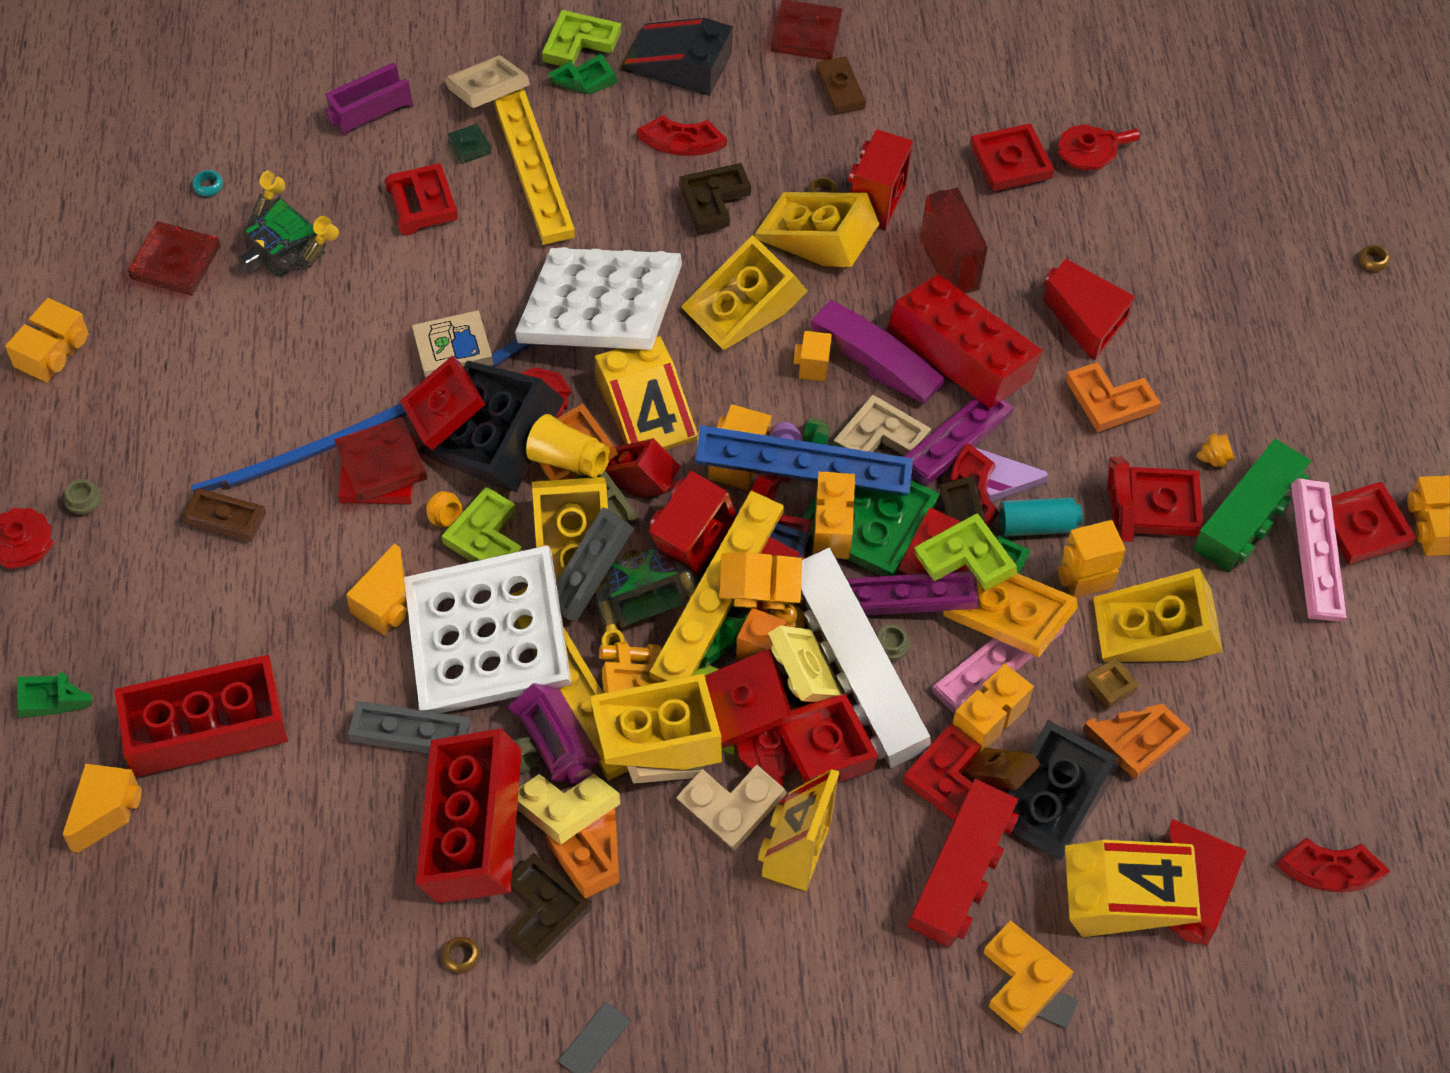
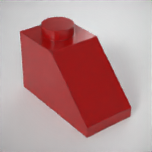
[605,438,681,498]

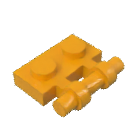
[599,642,662,693]

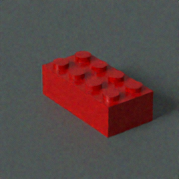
[886,274,1043,409]
[114,654,288,777]
[416,728,522,903]

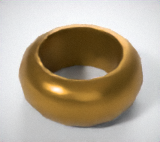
[808,177,838,193]
[1359,245,1390,272]
[442,936,480,973]

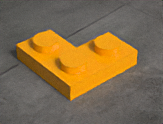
[984,920,1074,1034]

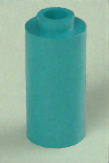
[999,497,1083,537]

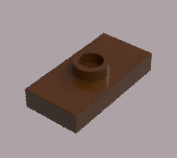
[816,56,866,115]
[182,488,266,542]
[961,747,1040,790]

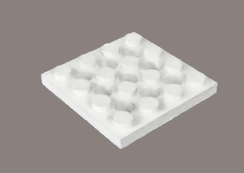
[515,247,682,350]
[404,545,572,713]

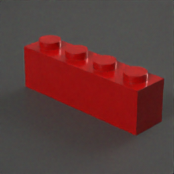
[906,778,1019,948]

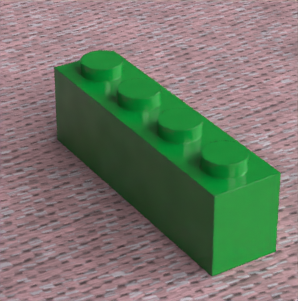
[1193,438,1312,573]

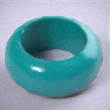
[192,170,223,197]

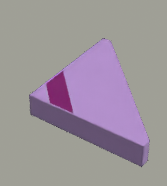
[976,448,1049,502]

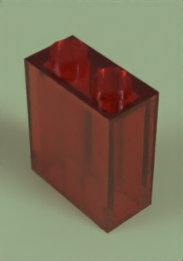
[920,187,988,294]

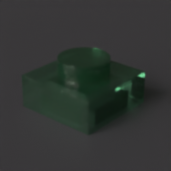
[448,123,491,164]

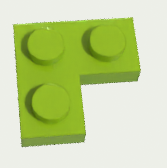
[542,10,621,66]
[442,487,522,562]
[914,513,1017,591]

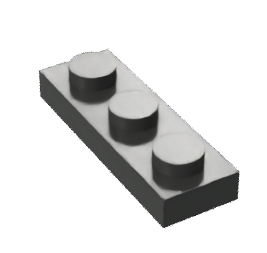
[556,507,634,622]
[348,701,471,754]

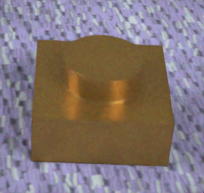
[1084,658,1139,710]

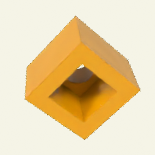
[793,331,832,382]

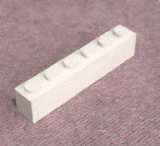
[800,548,931,769]

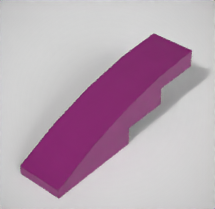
[811,300,945,404]

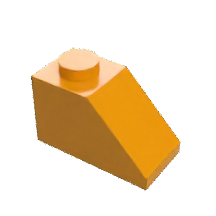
[346,543,408,636]
[63,763,142,853]

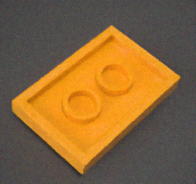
[943,573,1078,658]

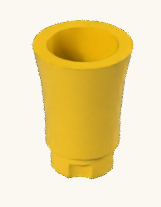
[526,414,610,478]

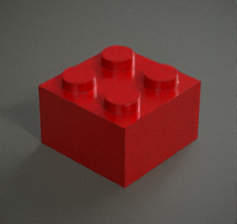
[848,129,914,231]
[649,470,737,576]

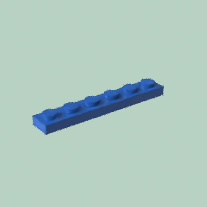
[694,425,913,496]

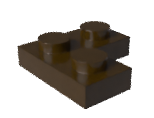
[679,163,751,234]
[506,853,592,964]

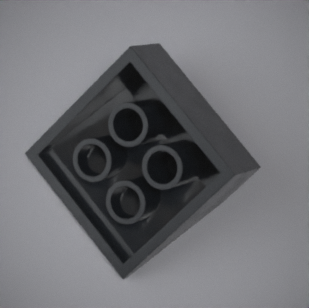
[419,360,565,492]

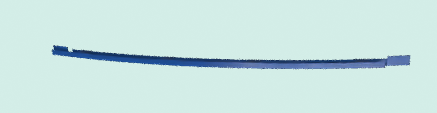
[191,251,649,494]

